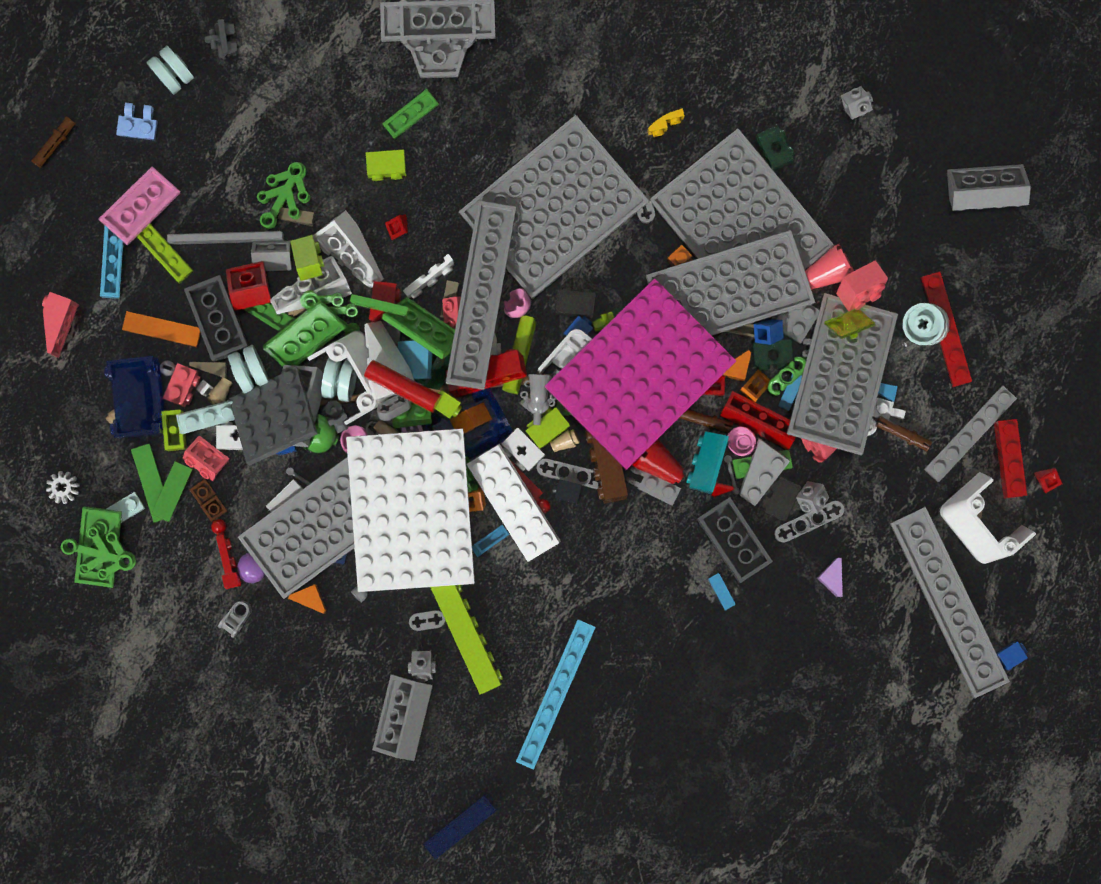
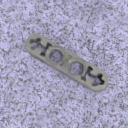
[537,459,598,489]
[774,501,844,543]

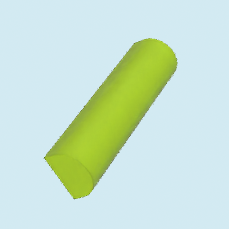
[502,316,537,395]

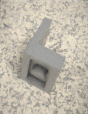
[251,241,291,271]

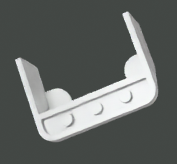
[537,329,592,375]
[307,331,393,425]
[940,472,1036,564]

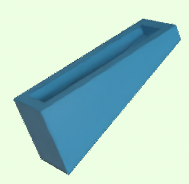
[778,374,802,411]
[878,383,897,402]
[472,525,509,557]
[708,573,736,610]

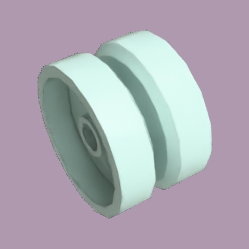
[146,45,194,95]
[903,303,949,345]
[228,345,269,393]
[321,358,357,402]

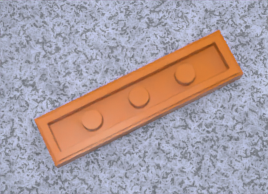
[122,311,201,347]

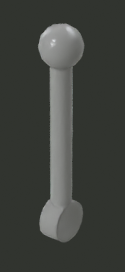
[724,455,739,495]
[286,468,311,486]

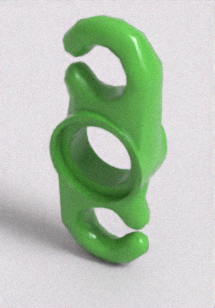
[768,357,806,395]

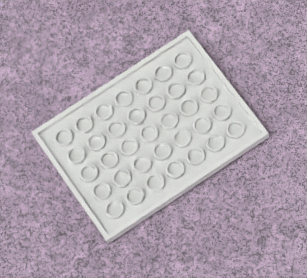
[346,428,475,592]

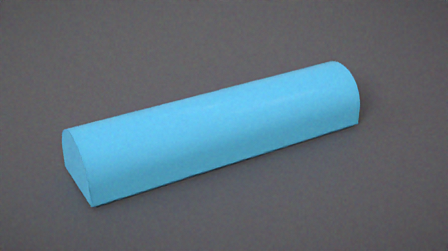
[100,226,123,298]

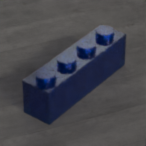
[423,794,497,860]

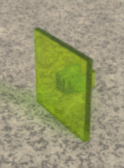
[824,309,876,339]

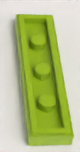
[137,224,193,284]

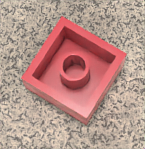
[836,260,888,311]

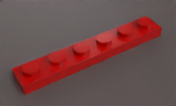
[921,272,972,387]

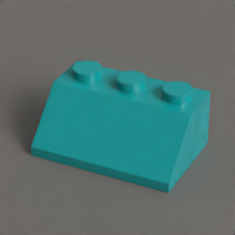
[686,431,729,494]

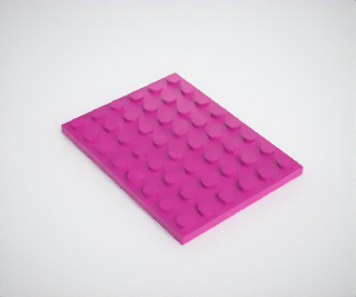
[544,278,736,470]

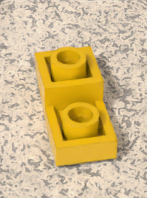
[648,108,684,137]

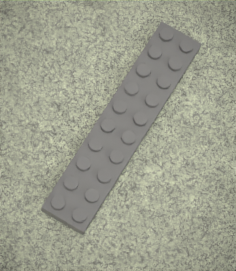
[446,201,516,390]
[890,507,1010,698]

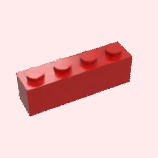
[445,349,527,398]
[720,391,796,450]
[994,419,1027,499]

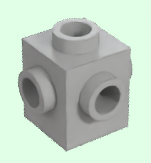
[841,86,873,119]
[796,481,829,514]
[408,651,436,682]

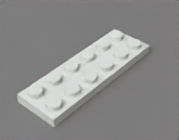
[466,444,561,562]

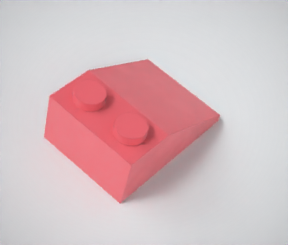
[42,292,79,358]

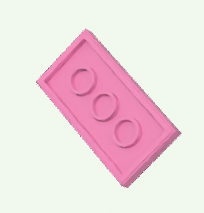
[99,166,180,245]

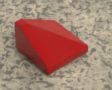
[385,214,408,240]
[1034,468,1062,493]
[711,482,734,497]

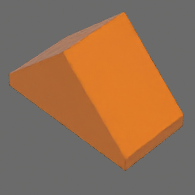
[722,350,751,381]
[739,369,770,402]
[450,402,492,434]
[288,585,326,614]

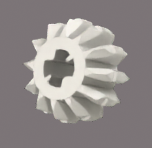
[46,471,80,504]

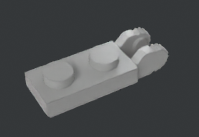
[625,466,681,506]

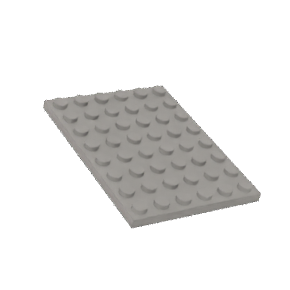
[459,115,649,299]
[649,129,835,270]

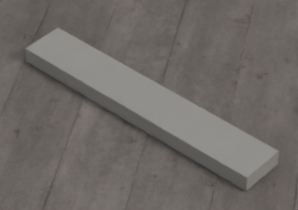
[167,231,284,245]

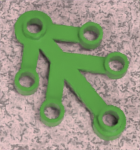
[257,162,310,229]
[300,290,360,336]
[61,526,136,580]

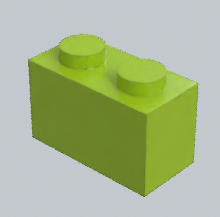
[366,150,406,181]
[290,235,325,281]
[435,388,461,419]
[526,407,570,449]
[161,410,187,451]

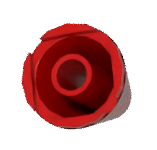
[632,439,685,484]

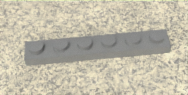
[924,386,1017,482]

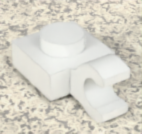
[872,398,906,420]

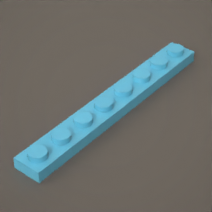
[516,620,595,770]

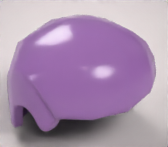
[237,553,265,583]

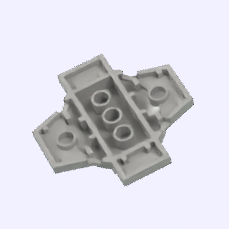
[380,0,495,78]

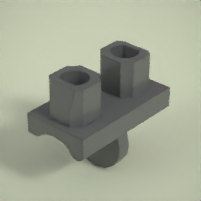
[204,19,237,58]
[325,400,348,433]

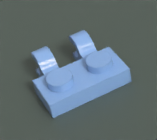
[116,103,158,140]

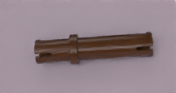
[31,116,76,168]
[679,409,733,434]
[875,416,932,452]

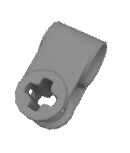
[218,601,252,638]

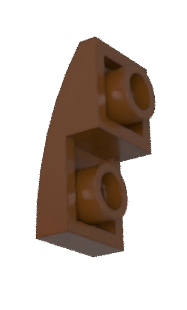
[189,478,227,522]

